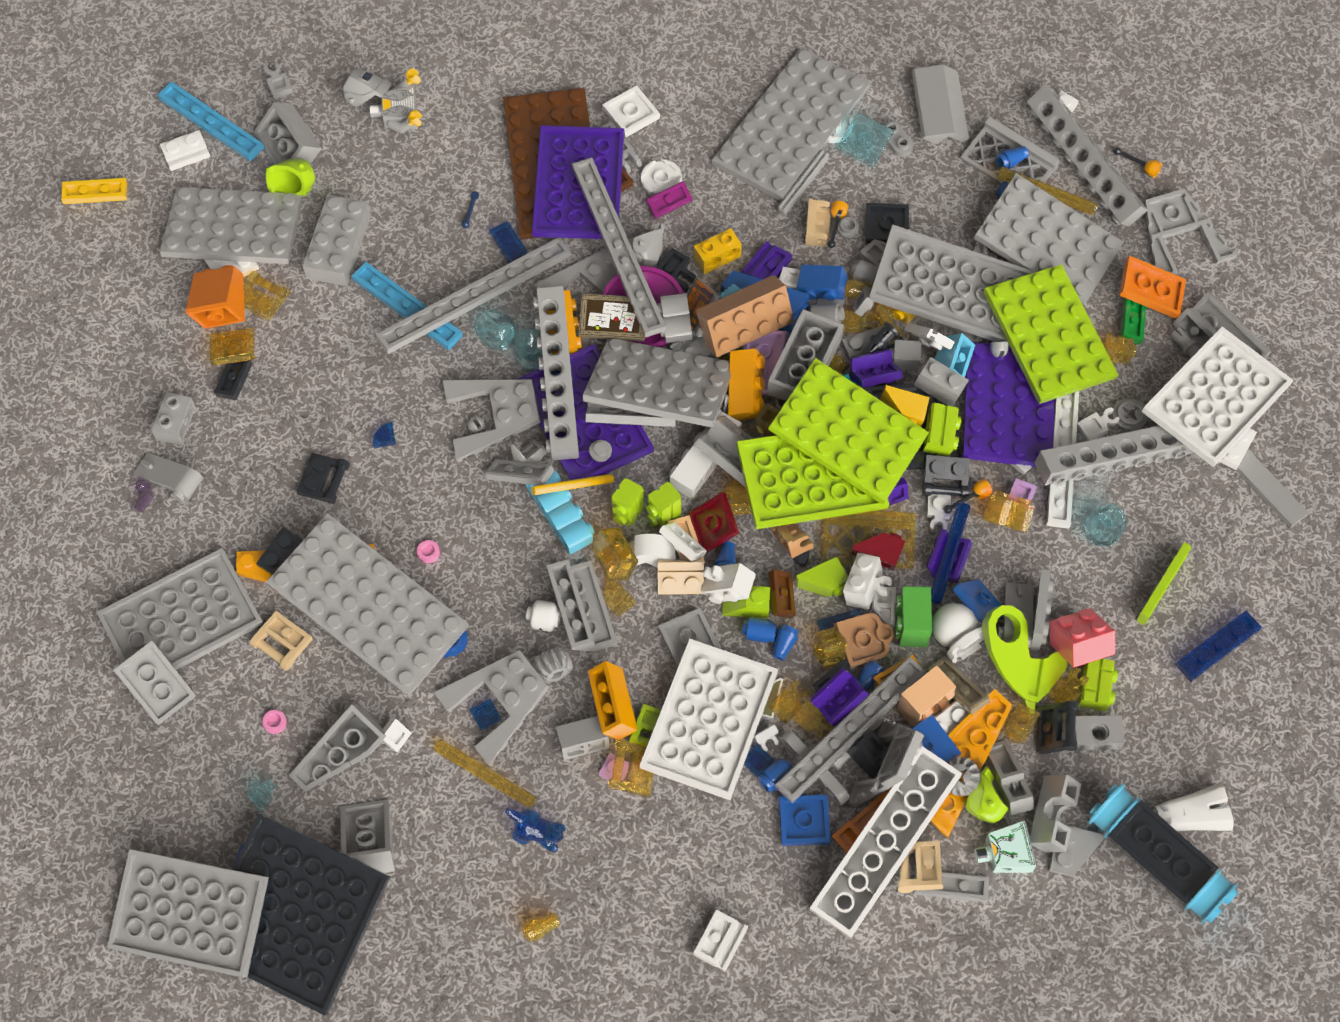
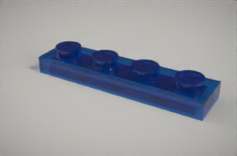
[1175,610,1262,682]

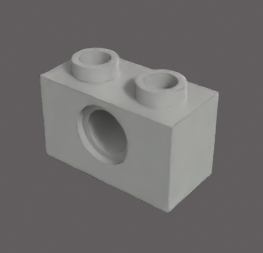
[1075,715,1125,754]

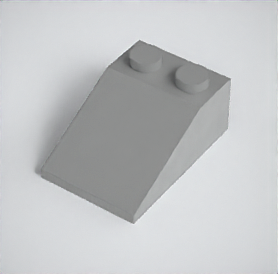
[341,799,395,873]

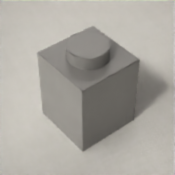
[889,340,921,371]

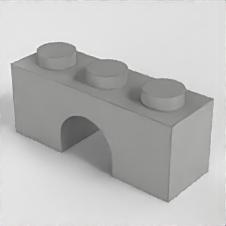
[1029,774,1081,853]

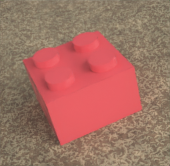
[1049,608,1115,668]

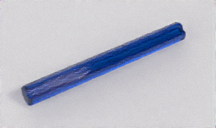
[931,502,970,604]

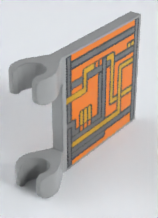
[687,277,722,337]

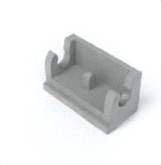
[556,716,610,760]

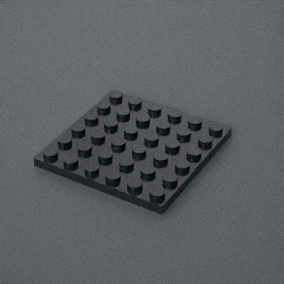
[232,814,391,1016]

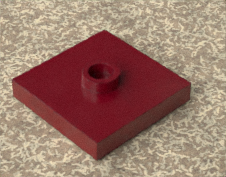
[687,492,740,554]

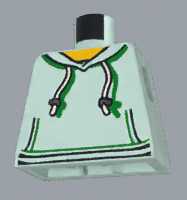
[974,821,1036,873]

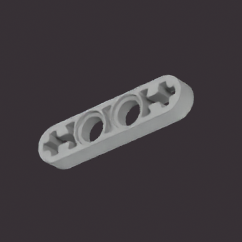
[779,730,850,807]

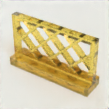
[822,511,917,569]

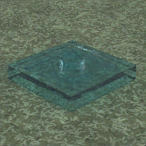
[837,112,894,168]

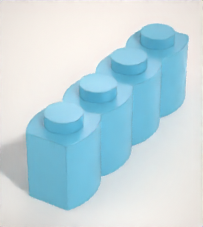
[525,469,595,555]

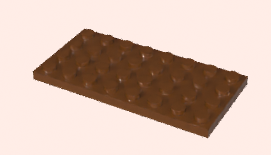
[503,88,590,240]

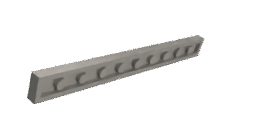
[572,158,666,337]
[376,238,571,354]

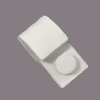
[623,534,675,568]

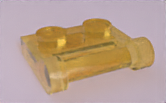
[244,271,290,321]
[608,740,653,798]

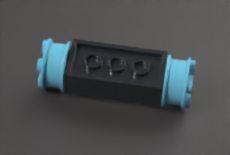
[1088,783,1239,925]

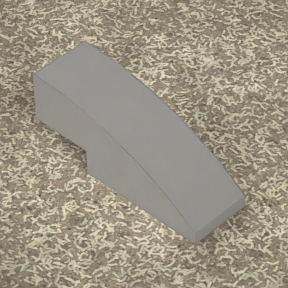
[987,740,1034,815]

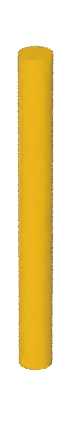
[531,474,614,495]

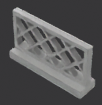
[960,117,1059,188]

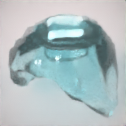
[474,309,517,350]
[513,328,550,370]
[1083,503,1127,547]

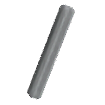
[777,150,829,215]

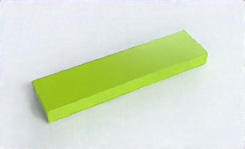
[1137,542,1191,625]

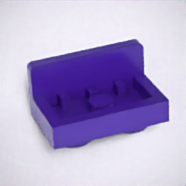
[850,349,902,387]
[927,529,972,583]
[810,668,869,727]

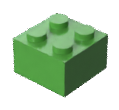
[895,586,932,647]

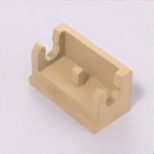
[805,198,831,247]

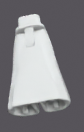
[1154,783,1233,831]

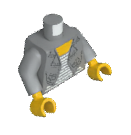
[370,68,422,134]

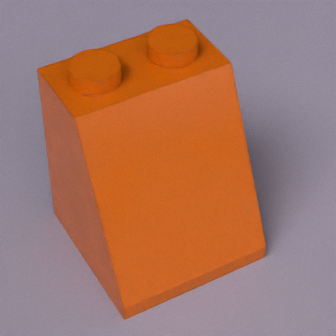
[186,265,245,329]

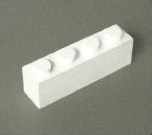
[669,411,742,499]

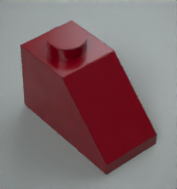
[851,532,905,571]

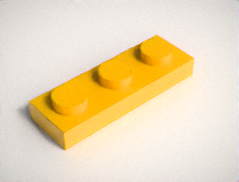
[61,178,128,204]

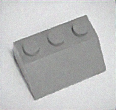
[253,102,322,164]

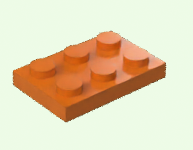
[1119,256,1186,319]

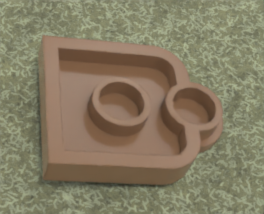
[833,613,894,668]

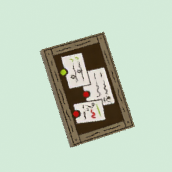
[579,294,645,341]

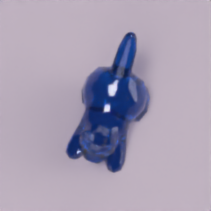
[505,808,566,853]

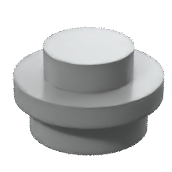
[837,217,859,238]
[589,440,612,462]

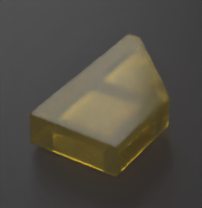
[604,572,636,618]

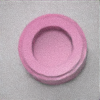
[416,540,440,563]
[262,709,287,734]

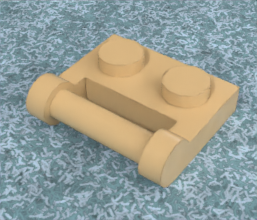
[250,611,313,671]
[898,841,943,893]

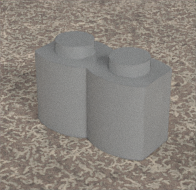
[657,293,692,343]

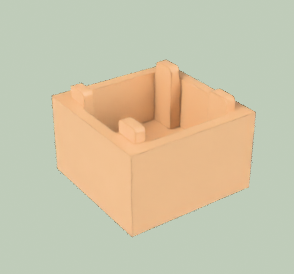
[897,666,956,728]

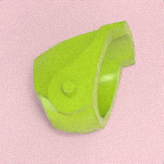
[266,158,315,196]
[965,766,1008,823]

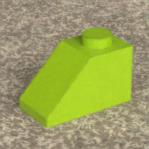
[795,557,848,597]
[722,586,770,619]

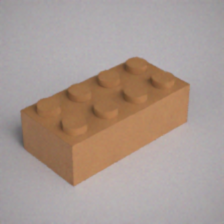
[696,275,794,357]

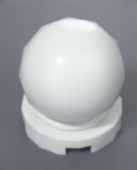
[932,603,984,663]

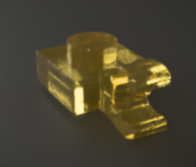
[875,304,903,343]

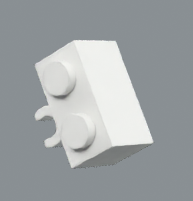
[843,553,892,610]
[701,563,756,604]

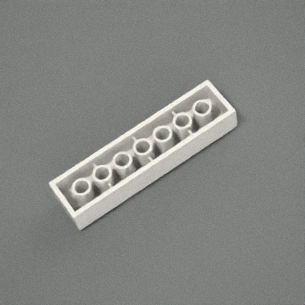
[810,746,962,939]

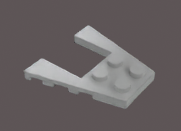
[1144,189,1237,275]
[534,248,618,341]
[443,379,541,462]
[434,650,550,766]
[847,718,924,807]

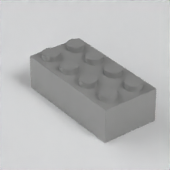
[302,195,371,286]
[767,309,844,401]

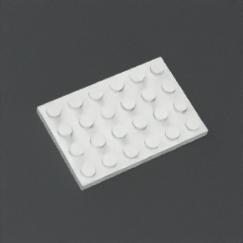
[1142,327,1293,467]
[640,639,778,800]

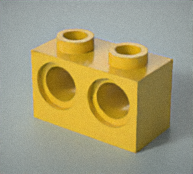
[694,228,742,274]

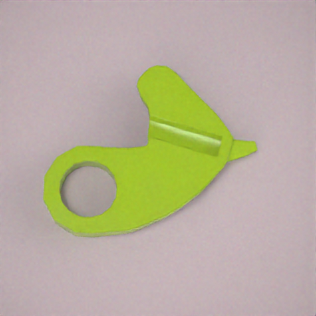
[982,605,1067,716]

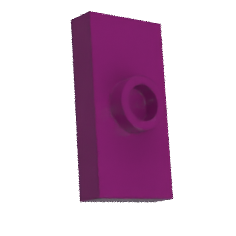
[646,181,693,219]

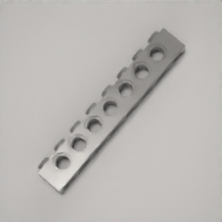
[1027,84,1148,227]
[533,286,579,461]
[1035,426,1196,485]

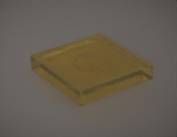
[210,328,255,366]

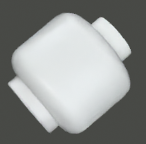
[526,600,561,632]

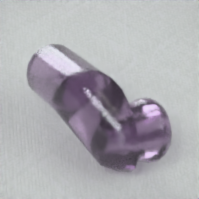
[133,479,154,513]

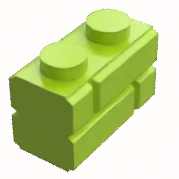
[923,403,961,457]
[611,478,644,526]
[646,482,681,529]
[1079,659,1118,712]

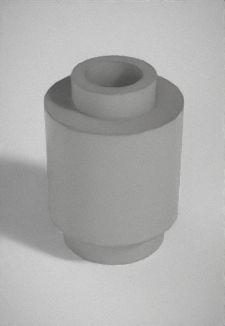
[851,260,878,288]

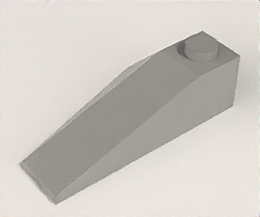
[288,704,387,792]

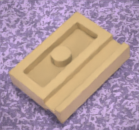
[658,559,704,594]

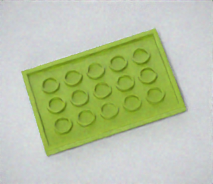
[983,264,1118,404]
[768,358,929,505]
[736,435,889,529]

